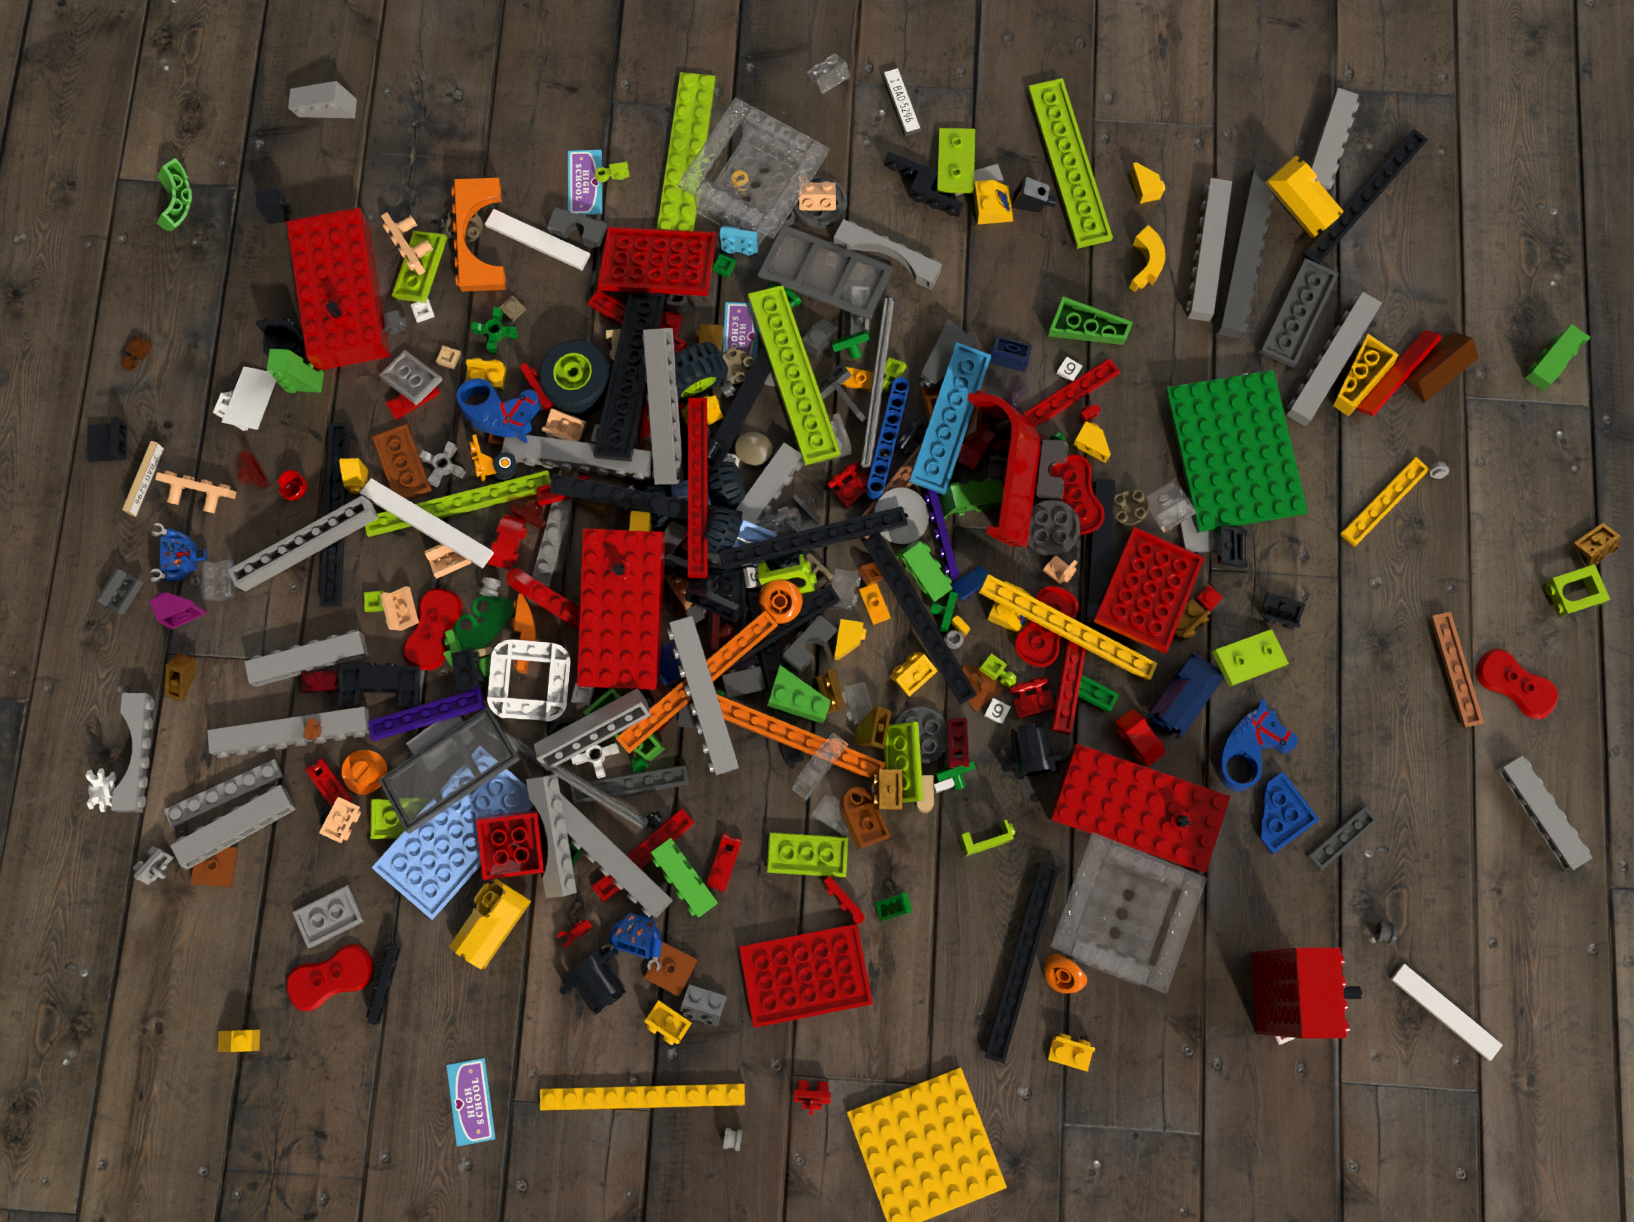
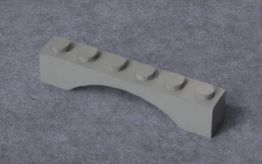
[834,219,942,290]
[111,693,155,813]
[526,774,577,898]

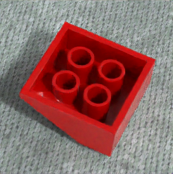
[476,810,545,880]

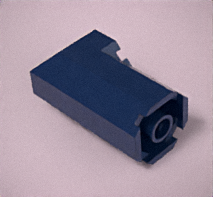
[1147,652,1224,739]

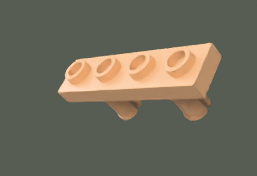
[381,213,433,275]
[155,471,237,514]

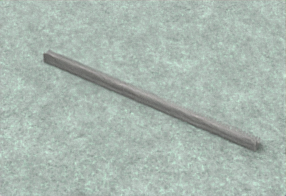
[861,297,894,468]
[480,720,649,829]

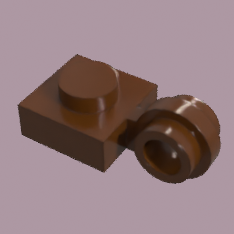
[120,335,152,371]

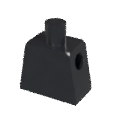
[1012,177,1057,213]

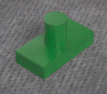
[832,329,870,359]
[930,591,958,633]
[933,760,976,790]
[874,893,913,922]

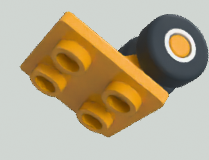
[469,434,516,482]

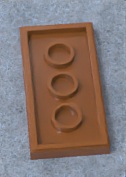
[371,423,433,501]

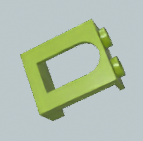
[758,554,817,594]
[1545,564,1610,618]
[958,820,1015,857]

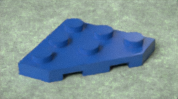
[1259,772,1320,855]

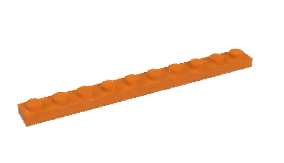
[616,611,778,754]
[716,694,885,779]

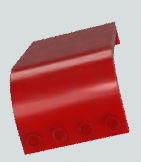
[967,391,1040,548]

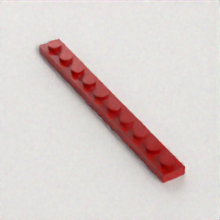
[688,398,708,578]

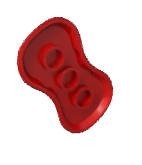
[1051,454,1104,535]
[1015,586,1079,667]
[402,588,463,670]
[1476,648,1559,719]
[286,944,374,1011]

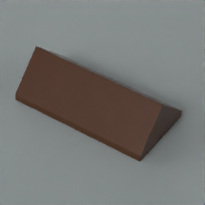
[1404,332,1478,403]

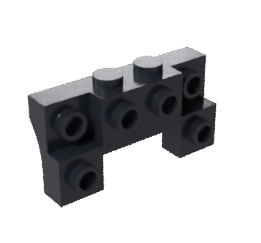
[338,663,421,709]

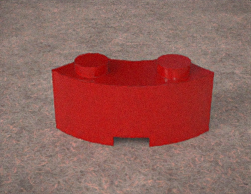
[957,420,998,470]
[488,514,528,570]
[1115,709,1166,767]

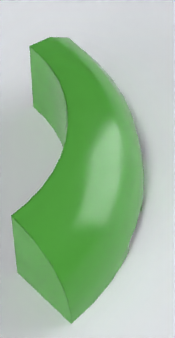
[157,158,192,231]

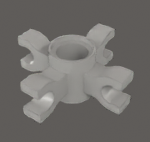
[419,441,466,487]

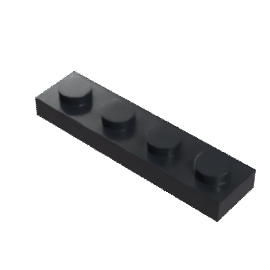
[366,942,403,1025]

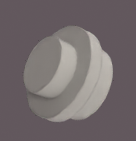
[1429,462,1449,479]
[944,630,964,649]

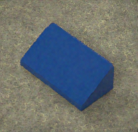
[951,565,990,602]
[661,642,680,686]

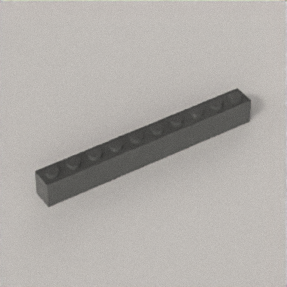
[1217,163,1277,339]

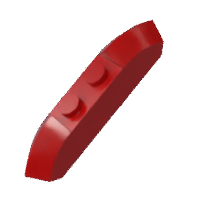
[506,568,580,629]

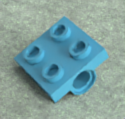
[720,226,759,255]

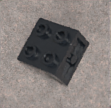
[256,319,304,356]
[87,417,127,462]

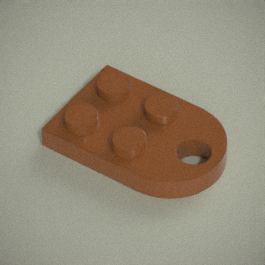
[840,787,891,850]

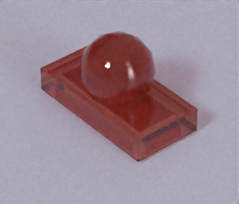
[237,451,270,489]
[509,500,546,531]
[711,613,735,653]

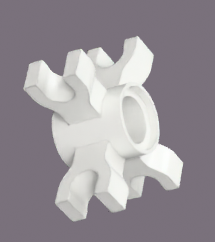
[571,743,620,779]
[86,768,117,812]

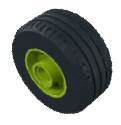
[539,340,612,415]

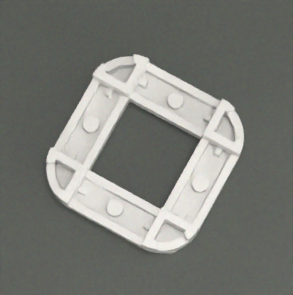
[487,639,570,721]

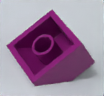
[149,592,208,629]

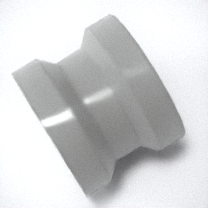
[479,577,501,598]
[723,1128,743,1151]

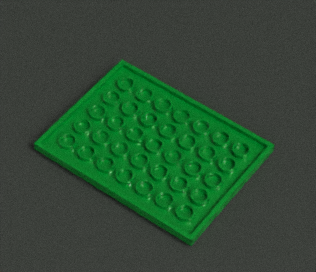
[1165,370,1308,533]

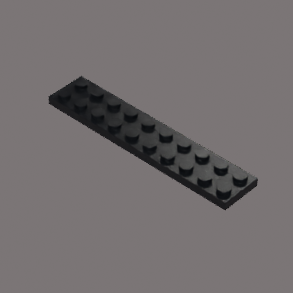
[593,292,667,462]

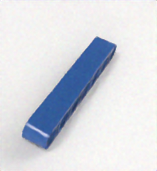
[866,377,909,500]

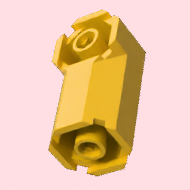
[1265,155,1344,238]
[449,879,531,970]

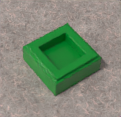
[712,253,736,278]

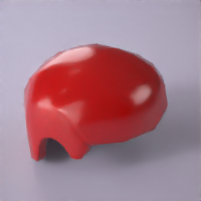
[277,470,307,501]

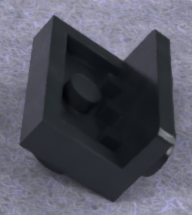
[1260,592,1306,629]

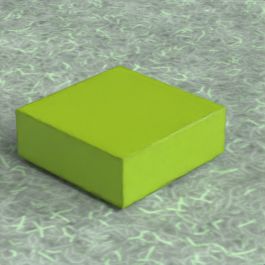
[364,591,384,612]

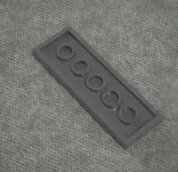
[1260,258,1339,368]

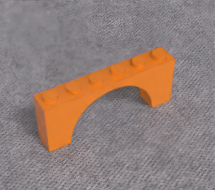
[452,178,506,292]

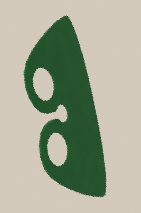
[455,596,515,651]

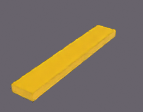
[1340,457,1430,547]

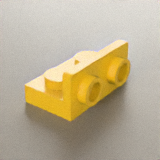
[465,358,506,390]
[890,651,937,697]
[1047,1033,1095,1072]

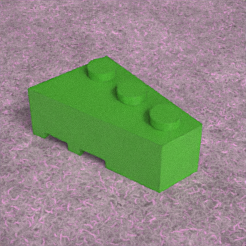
[267,349,324,393]

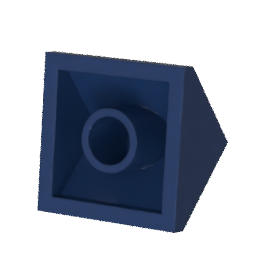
[989,336,1032,372]

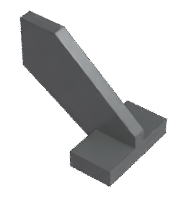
[817,363,867,426]

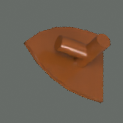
[962,665,1006,712]

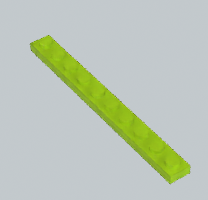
[365,470,551,537]

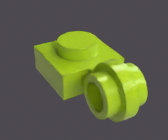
[595,162,630,182]
[881,358,907,393]
[979,653,1016,688]

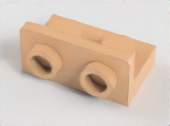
[319,797,361,843]

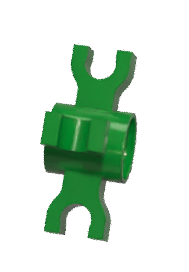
[471,307,519,354]

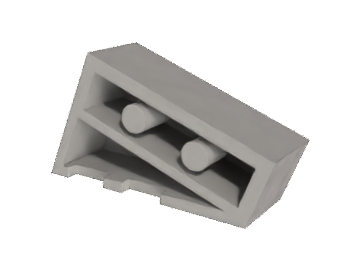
[288,81,357,118]

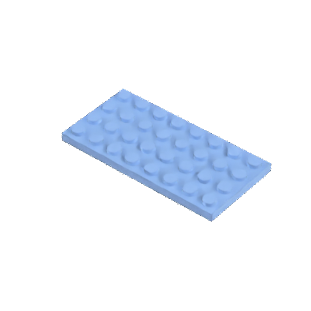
[372,746,534,920]

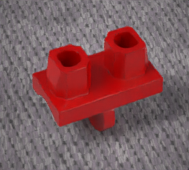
[794,1080,831,1116]

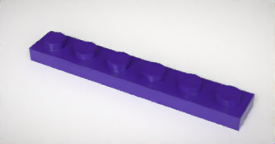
[924,488,959,580]
[368,688,485,741]

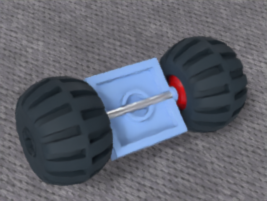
[638,461,745,529]
[702,507,806,580]

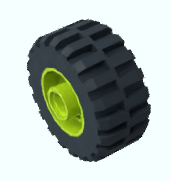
[675,342,728,404]

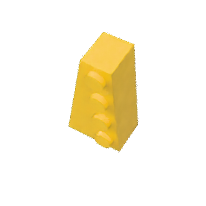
[1333,334,1399,417]

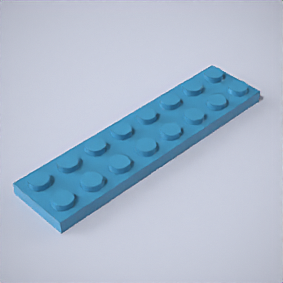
[909,342,992,495]

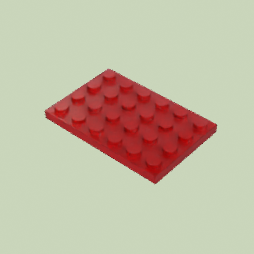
[598,227,717,296]
[1094,527,1204,654]
[739,924,873,1028]

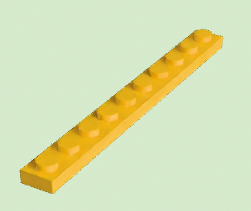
[978,574,1158,681]
[540,1083,745,1110]

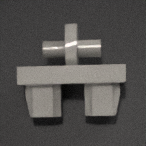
[133,846,174,885]

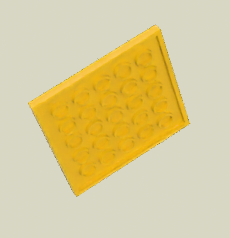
[847,1067,1007,1222]

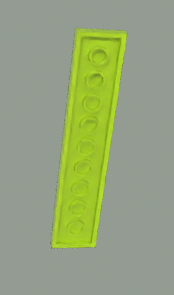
[657,72,716,231]
[1028,78,1113,249]
[747,285,841,466]

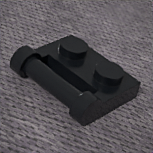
[1217,525,1248,569]

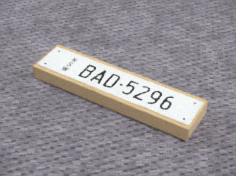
[122,441,164,517]

